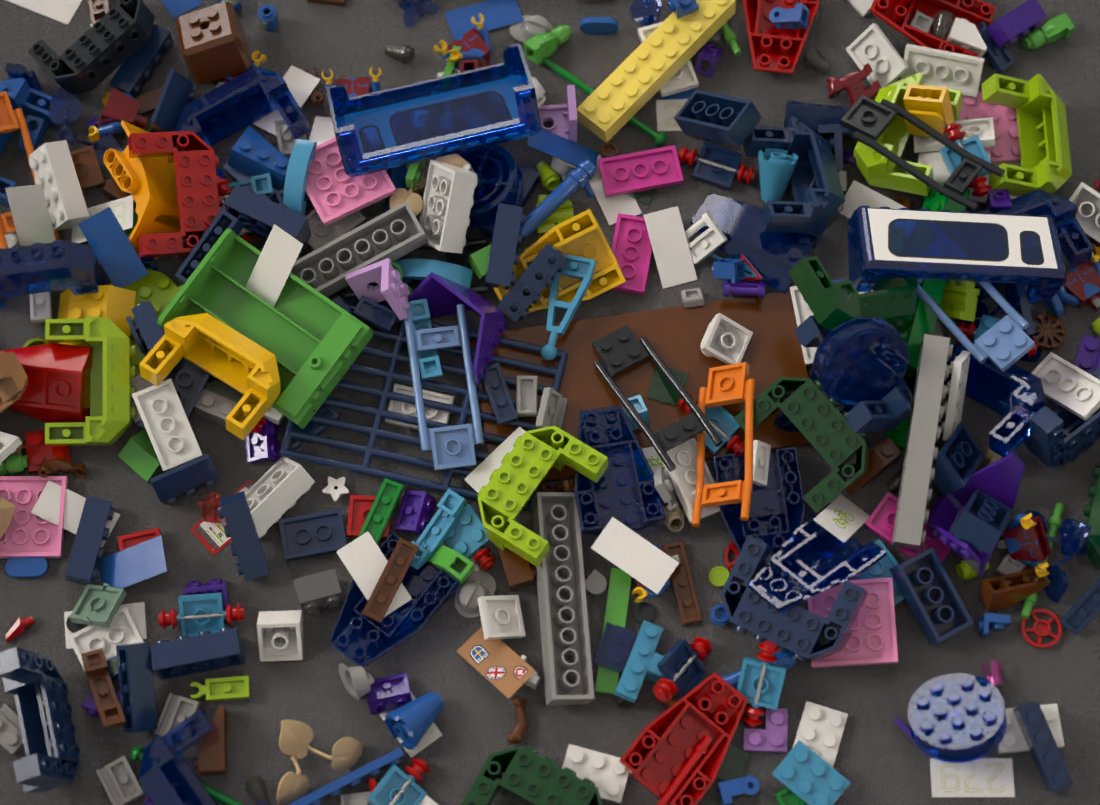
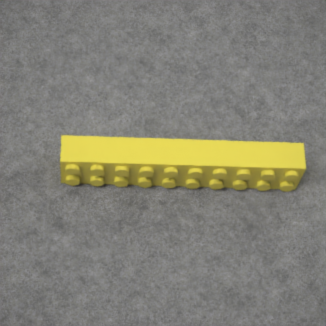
[577,0,736,143]

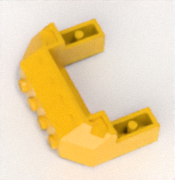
[139,313,281,440]

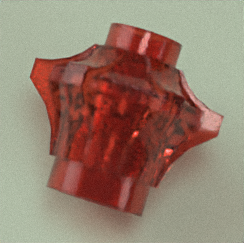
[197,492,221,523]

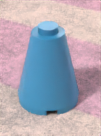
[758,148,798,204]

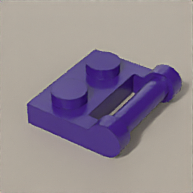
[722,280,765,298]

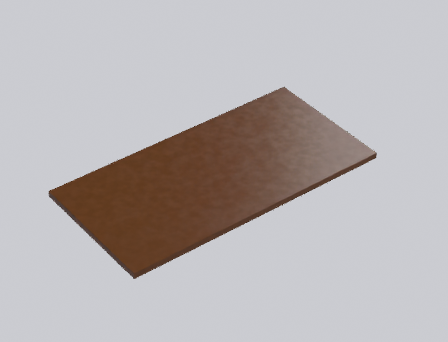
[471,291,812,483]

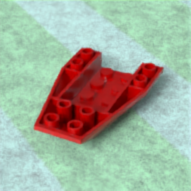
[742,0,820,75]
[869,0,997,57]
[0,343,93,423]
[619,672,748,805]

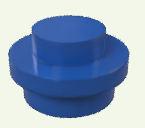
[710,605,730,626]

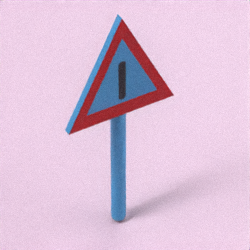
[709,253,764,280]

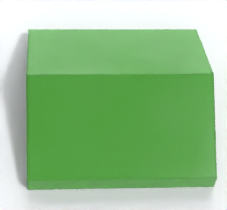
[118,429,162,483]

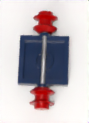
[678,142,757,190]
[653,637,712,702]

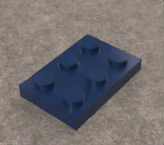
[279,508,347,562]

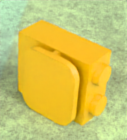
[903,84,954,137]

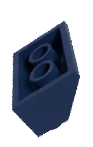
[150,69,196,132]
[934,422,985,495]
[150,453,219,505]

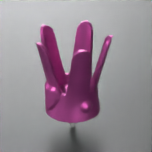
[980,659,1005,693]

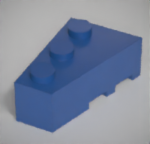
[228,126,289,190]

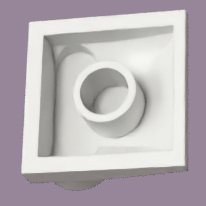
[700,313,753,365]

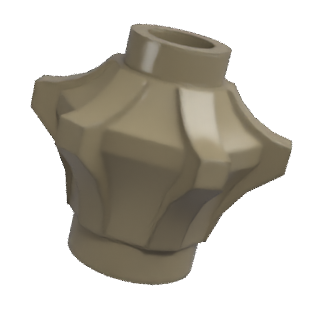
[655,501,686,532]

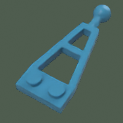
[541,254,597,360]

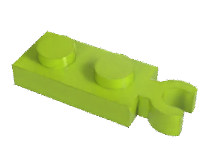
[190,676,250,702]

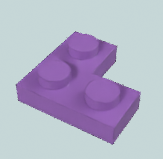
[743,708,787,753]

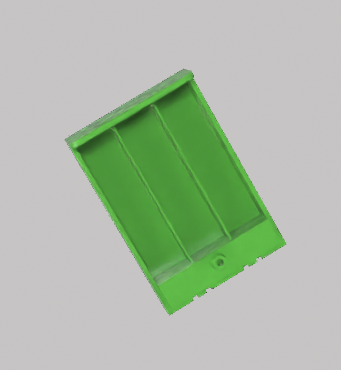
[157,228,374,429]

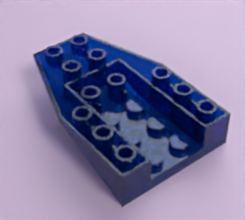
[711,447,805,577]
[328,532,460,668]

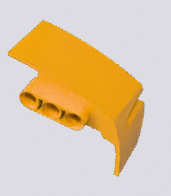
[103,120,180,260]

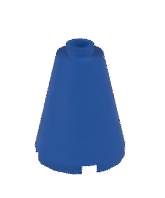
[384,692,444,750]

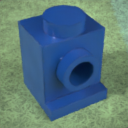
[712,258,745,283]

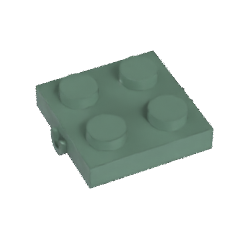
[69,583,126,628]

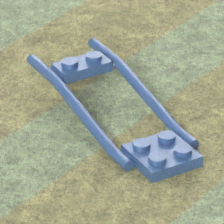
[894,223,1035,372]
[404,304,484,471]

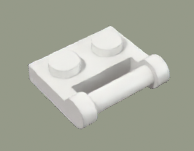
[685,211,727,264]

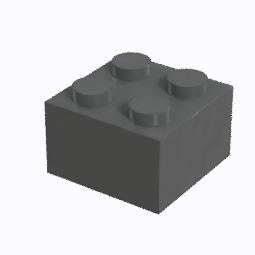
[294,569,345,616]

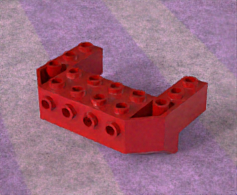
[128,131,222,258]

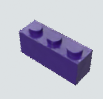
[986,0,1047,48]

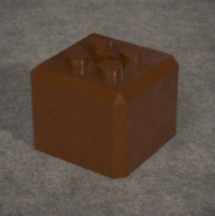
[176,1,252,85]

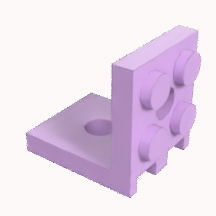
[528,85,577,142]
[345,258,410,320]

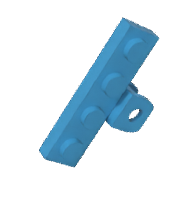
[614,620,664,703]

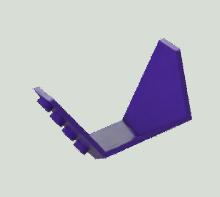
[408,272,506,385]
[926,452,1025,576]

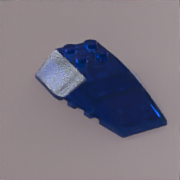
[690,193,824,294]
[748,508,887,611]

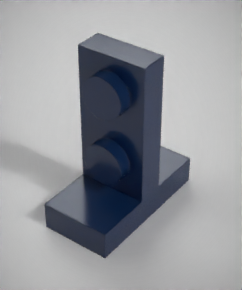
[818,124,853,172]

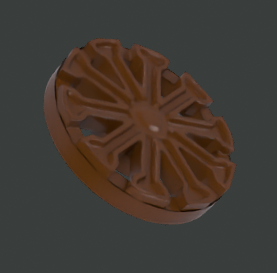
[1031,314,1067,350]

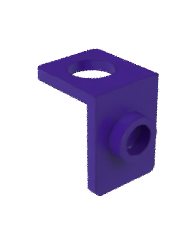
[694,44,724,77]
[985,189,1012,210]

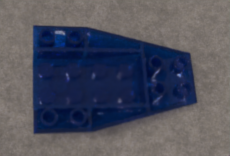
[574,405,665,536]

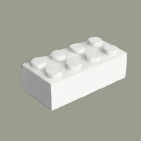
[29,140,89,231]

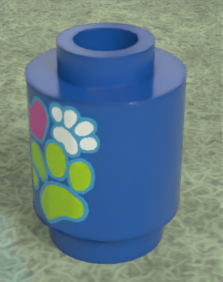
[258,5,279,32]

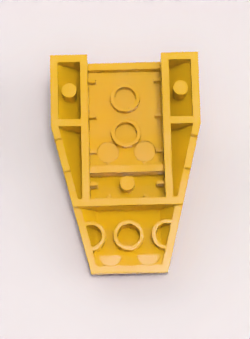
[493,209,626,313]
[57,285,137,408]

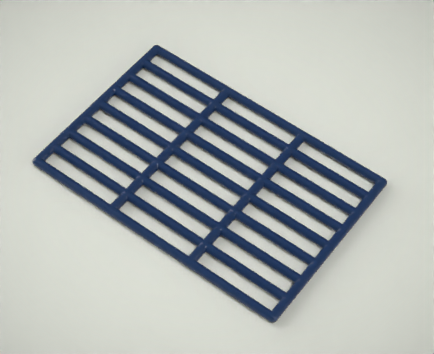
[279,299,568,511]

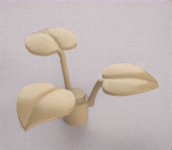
[380,135,471,217]
[277,720,363,805]

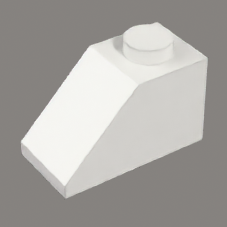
[946,17,987,58]

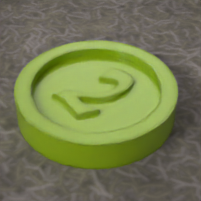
[709,566,730,588]

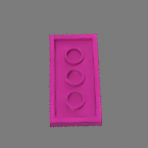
[598,145,684,198]
[610,213,652,295]
[864,492,951,563]

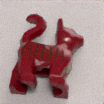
[827,63,881,108]

